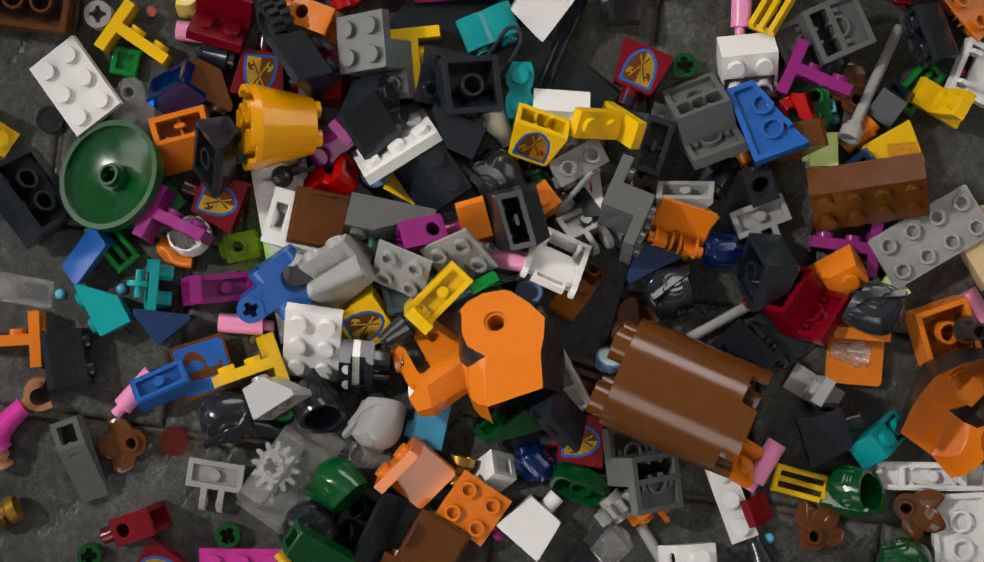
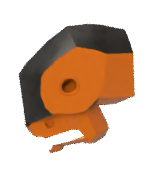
[391,288,565,423]
[895,347,984,479]

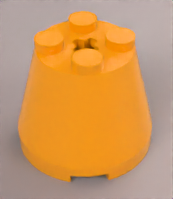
[236,84,323,170]

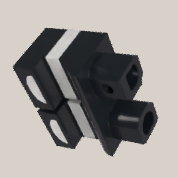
[338,338,391,393]

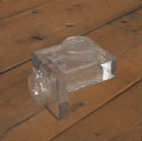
[590,525,635,562]

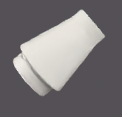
[480,109,512,148]

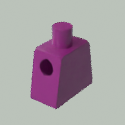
[394,213,461,257]

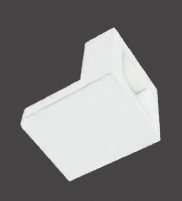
[472,449,517,492]

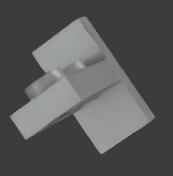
[781,363,845,407]

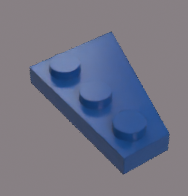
[726,80,810,166]

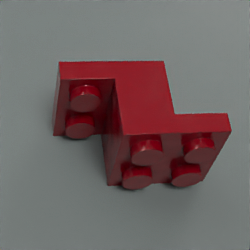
[186,0,258,54]
[741,265,852,347]

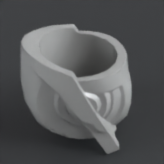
[342,397,407,453]

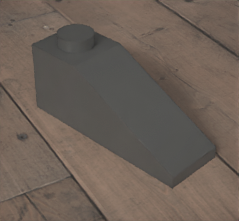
[345,192,436,240]

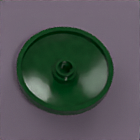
[59,120,163,232]

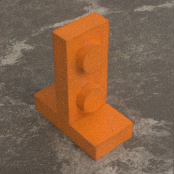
[0,310,47,368]

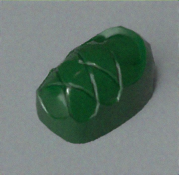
[549,462,613,508]

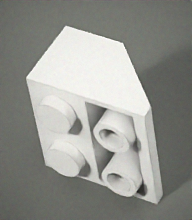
[716,33,779,97]
[533,88,590,156]

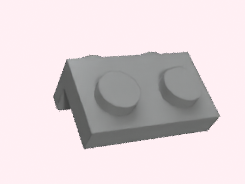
[548,139,610,191]

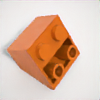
[148,104,211,177]

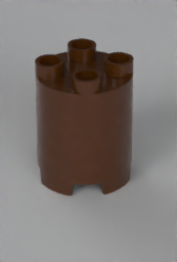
[586,318,773,479]

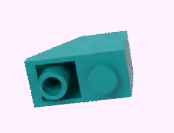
[74,284,136,337]
[849,409,906,469]

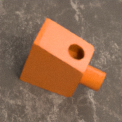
[285,0,342,47]

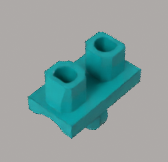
[126,259,174,311]

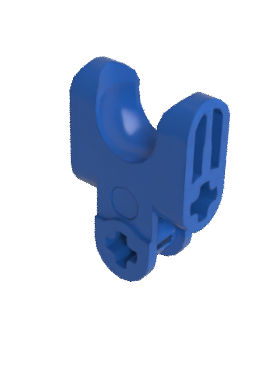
[237,244,313,323]

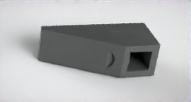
[49,414,110,503]

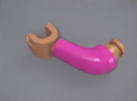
[0,376,53,471]

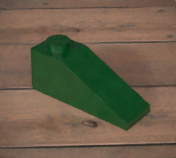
[473,396,543,445]

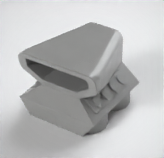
[298,234,376,309]

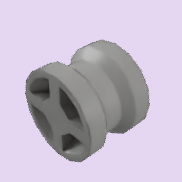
[84,0,115,32]

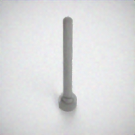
[838,24,903,145]

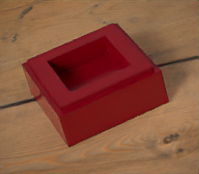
[740,491,773,529]

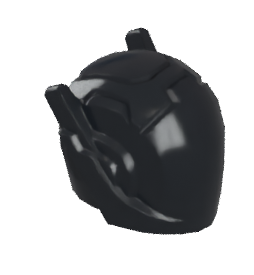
[462,149,527,196]
[644,263,694,324]
[841,280,908,336]
[289,368,347,434]
[199,391,252,449]
[282,497,339,540]

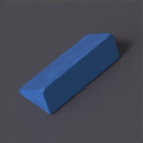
[61,228,115,286]
[129,358,195,412]

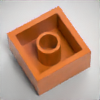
[905,295,982,366]

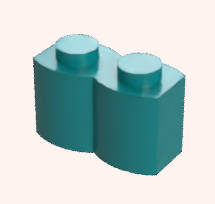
[456,0,520,56]
[505,61,534,122]

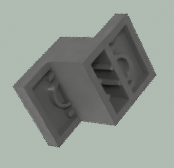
[774,0,877,81]
[336,9,415,101]
[661,71,749,170]
[598,154,658,265]
[601,428,684,516]

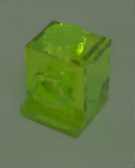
[219,229,264,264]

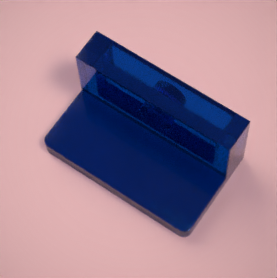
[145,59,207,114]

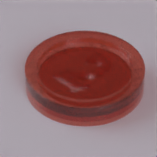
[160,427,189,455]

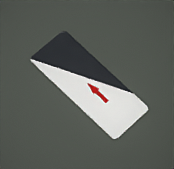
[578,172,603,217]

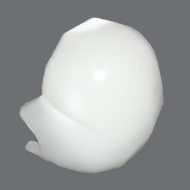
[167,215,213,258]

